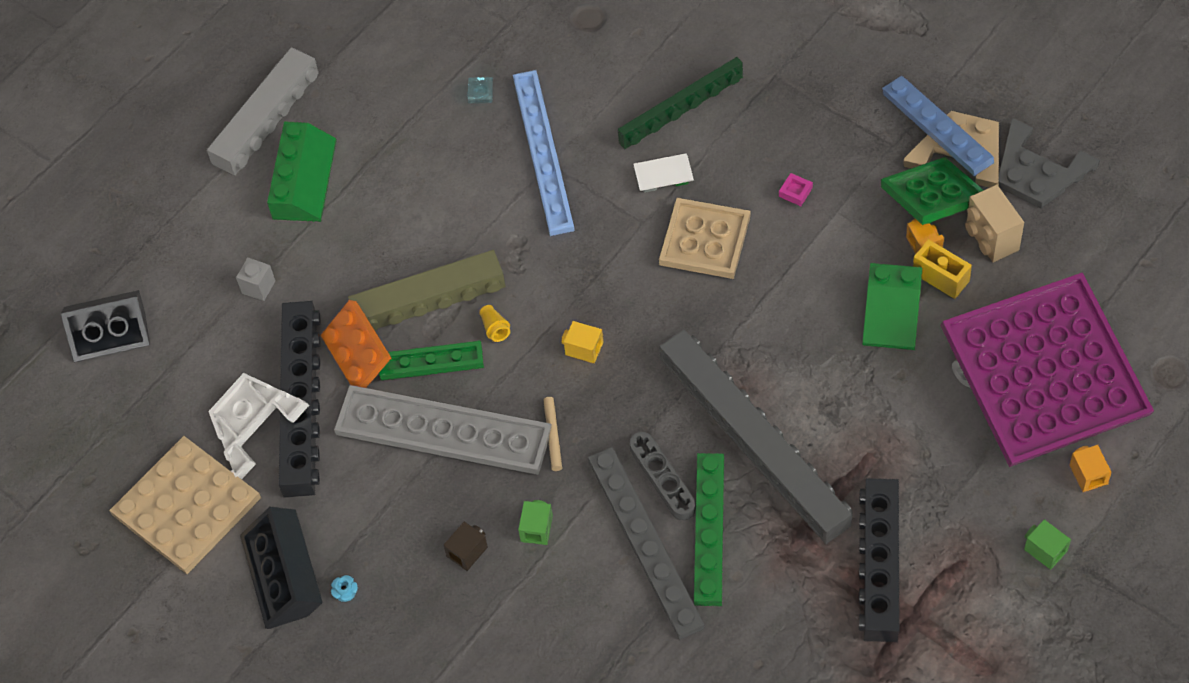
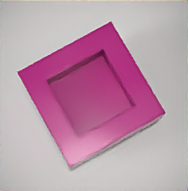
[779,173,813,206]

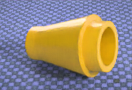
[479,305,510,342]

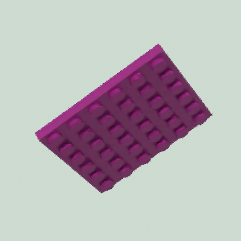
[940,272,1154,467]

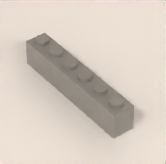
[207,47,319,176]

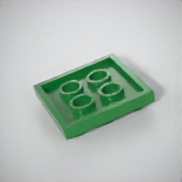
[881,157,984,225]

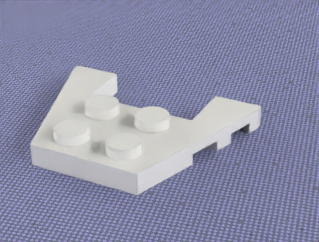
[208,373,309,480]

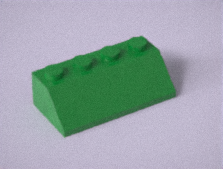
[267,122,337,222]

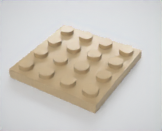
[109,436,261,574]

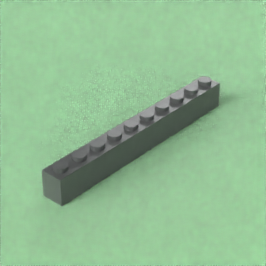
[659,329,853,544]

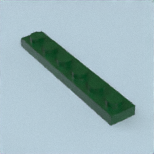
[618,57,743,150]

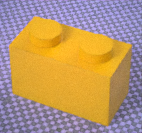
[913,239,972,299]

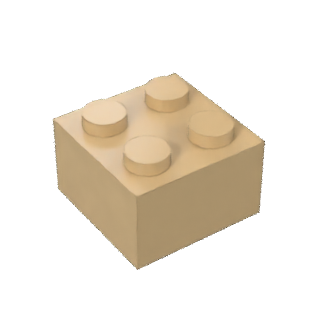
[965,185,1024,263]

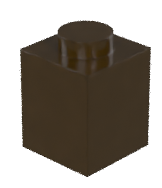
[443,521,488,571]

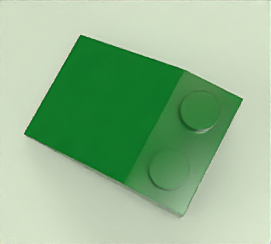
[862,263,922,350]

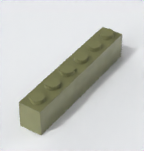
[348,250,506,331]

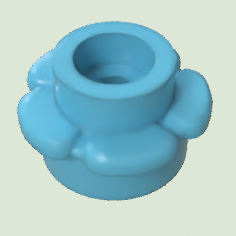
[331,575,358,602]

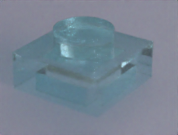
[468,77,494,103]

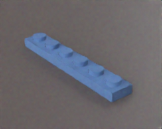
[882,76,994,176]

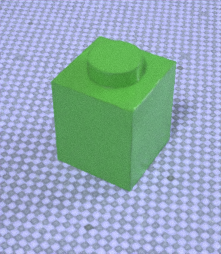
[518,500,553,545]
[1024,519,1071,570]

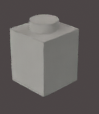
[236,258,275,301]

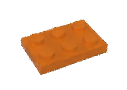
[320,300,391,388]

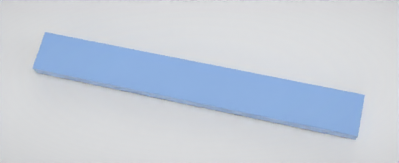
[513,70,574,236]

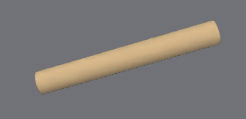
[543,397,562,471]

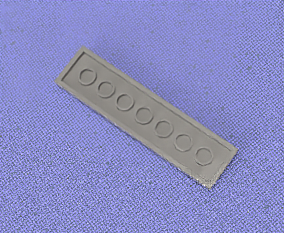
[334,385,552,475]

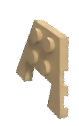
[904,111,999,188]

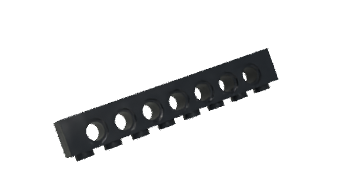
[279,301,321,498]

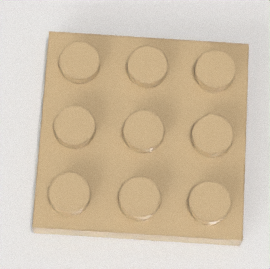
[659,198,751,279]

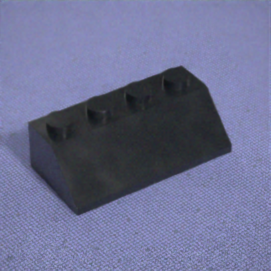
[240,506,323,629]

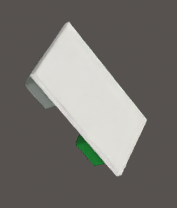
[633,153,694,193]

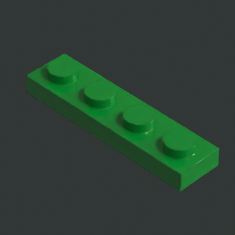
[379,341,484,381]

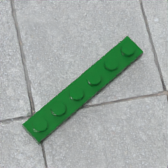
[694,453,724,606]

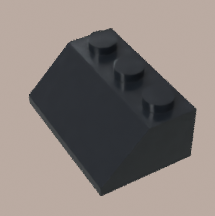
[61,290,150,362]

